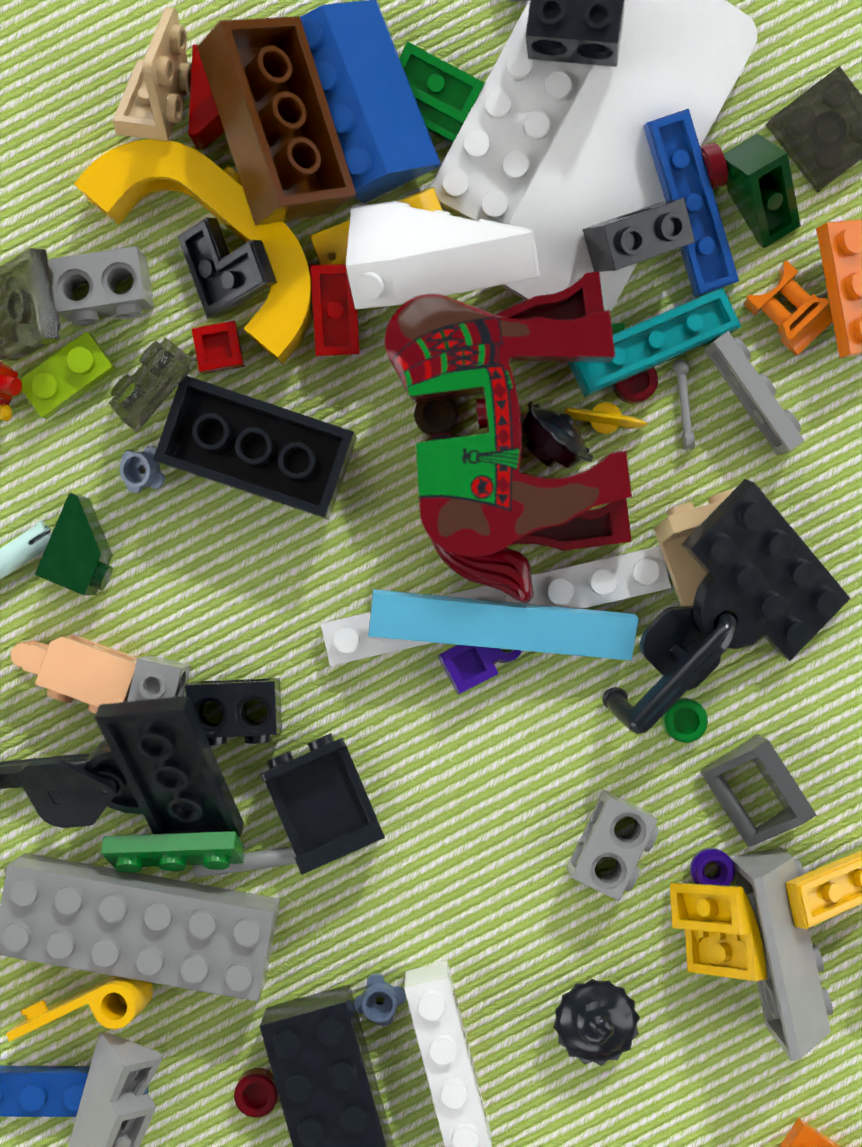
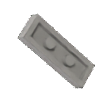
[704,331,805,455]

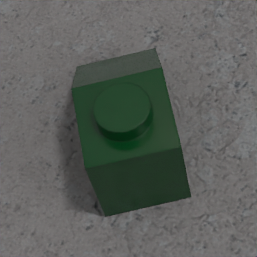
[723,133,801,248]
[35,492,113,596]

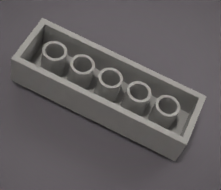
[0,853,281,1001]

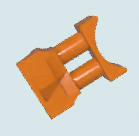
[743,261,833,357]

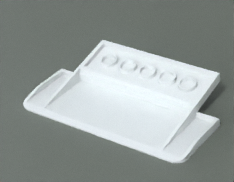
[429,0,757,312]

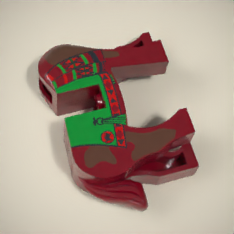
[385,271,632,603]

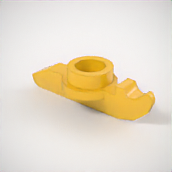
[565,402,648,434]

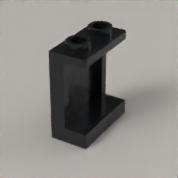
[260,733,385,875]

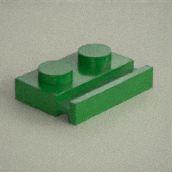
[399,41,485,144]

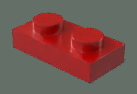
[310,264,360,356]

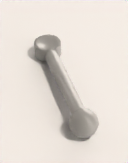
[672,359,695,450]

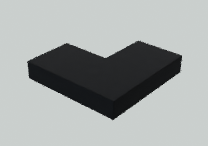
[178,217,277,319]

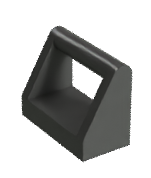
[700,734,817,847]

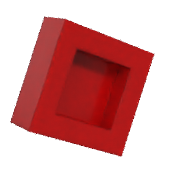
[191,320,245,375]

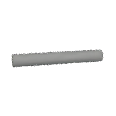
[193,846,297,878]

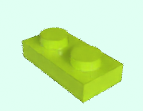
[20,331,117,419]

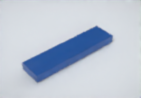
[643,108,739,297]

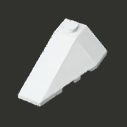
[346,201,540,310]

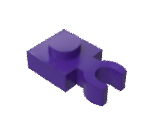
[438,645,522,695]

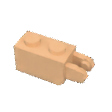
[10,635,137,714]

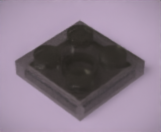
[766,66,862,193]
[0,248,61,361]
[109,337,197,433]

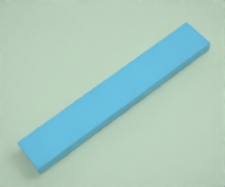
[368,589,639,660]

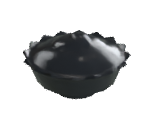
[522,401,593,469]
[553,979,640,1066]

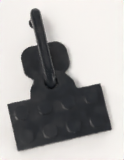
[602,479,851,734]
[0,696,244,837]

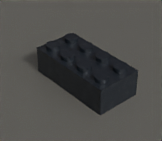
[153,374,357,520]
[260,984,395,1147]

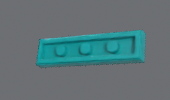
[568,287,741,398]

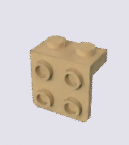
[112,7,192,141]
[654,490,733,606]

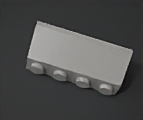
[731,847,833,1061]

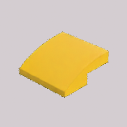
[670,883,768,981]

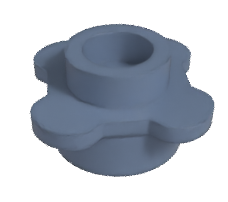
[119,446,165,493]
[354,973,406,1026]

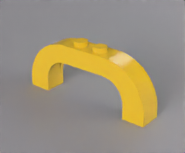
[74,139,313,365]

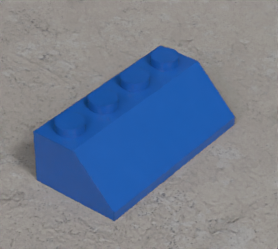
[300,0,442,203]

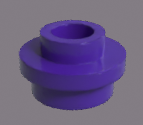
[690,848,735,886]

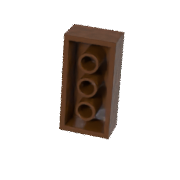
[197,16,356,226]

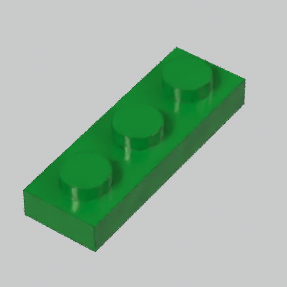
[101,831,245,873]

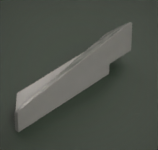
[68,1032,163,1147]

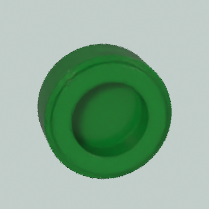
[661,698,708,743]

